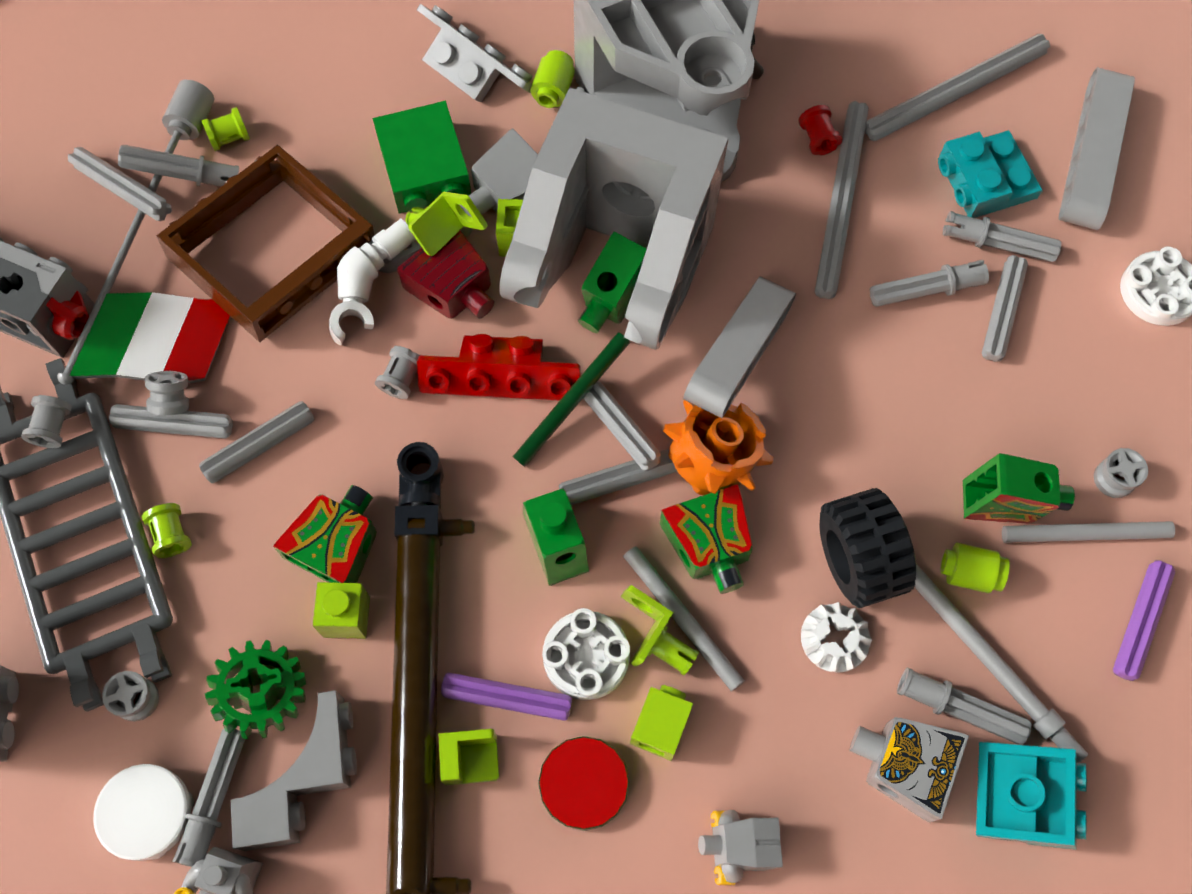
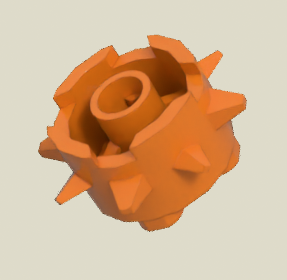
[663,400,774,495]

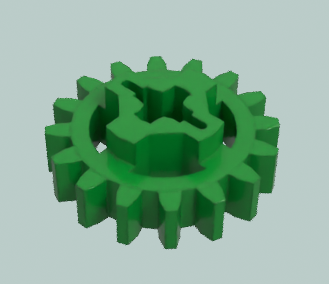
[205,640,307,739]

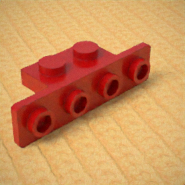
[417,334,581,401]

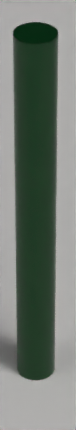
[512,332,631,467]

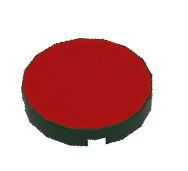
[538,736,629,831]

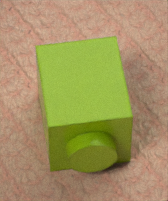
[313,582,370,639]
[630,685,693,761]

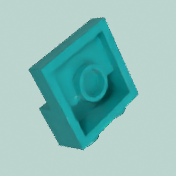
[938,130,1042,218]
[976,742,1087,850]

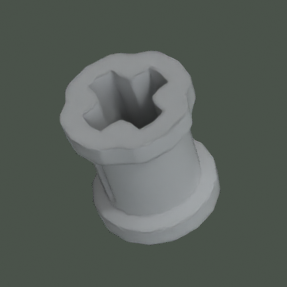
[375,346,420,399]
[21,395,72,448]

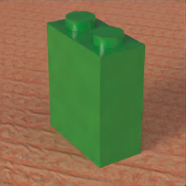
[372,100,471,214]

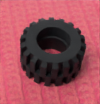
[819,488,916,608]

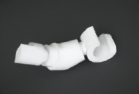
[329,218,416,345]

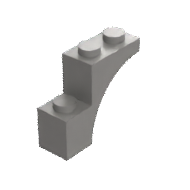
[230,690,357,851]

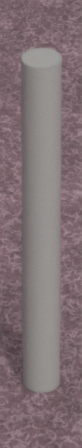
[1002,521,1175,543]
[623,546,745,692]

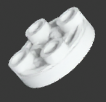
[1120,247,1192,326]
[542,608,630,700]
[93,764,194,861]

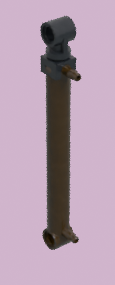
[386,442,475,894]

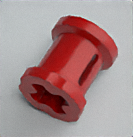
[798,105,843,156]

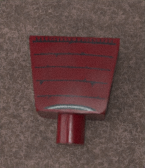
[397,231,495,319]

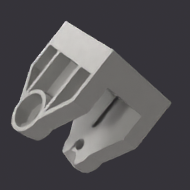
[573,0,759,183]
[500,88,728,350]

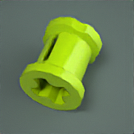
[201,107,250,151]
[142,503,192,558]

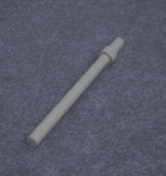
[915,564,1088,763]

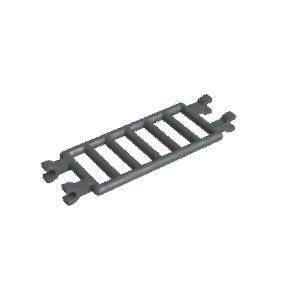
[0,358,173,712]

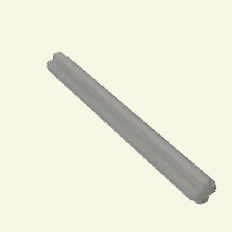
[865,34,1050,141]
[815,101,869,299]

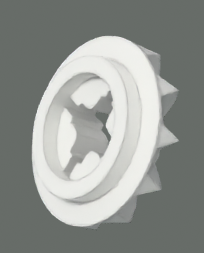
[801,602,872,673]

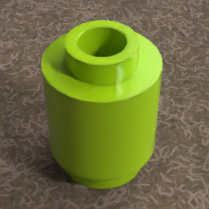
[530,50,575,108]
[940,542,1010,593]

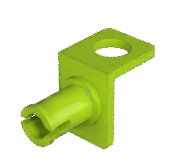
[405,191,488,256]
[621,585,699,675]

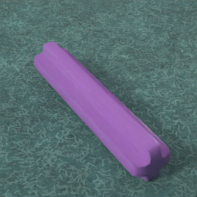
[1113,560,1175,681]
[441,673,572,720]

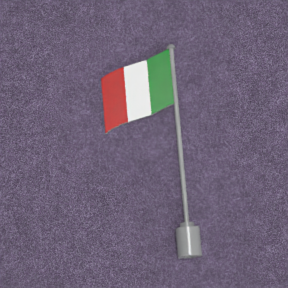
[57,79,238,385]

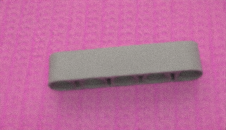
[1059,67,1135,230]
[683,276,796,418]

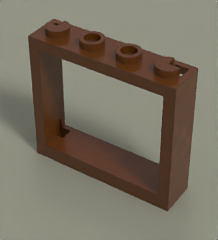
[156,144,375,342]

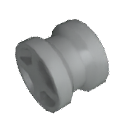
[145,371,189,415]
[1094,448,1148,498]
[102,671,159,722]

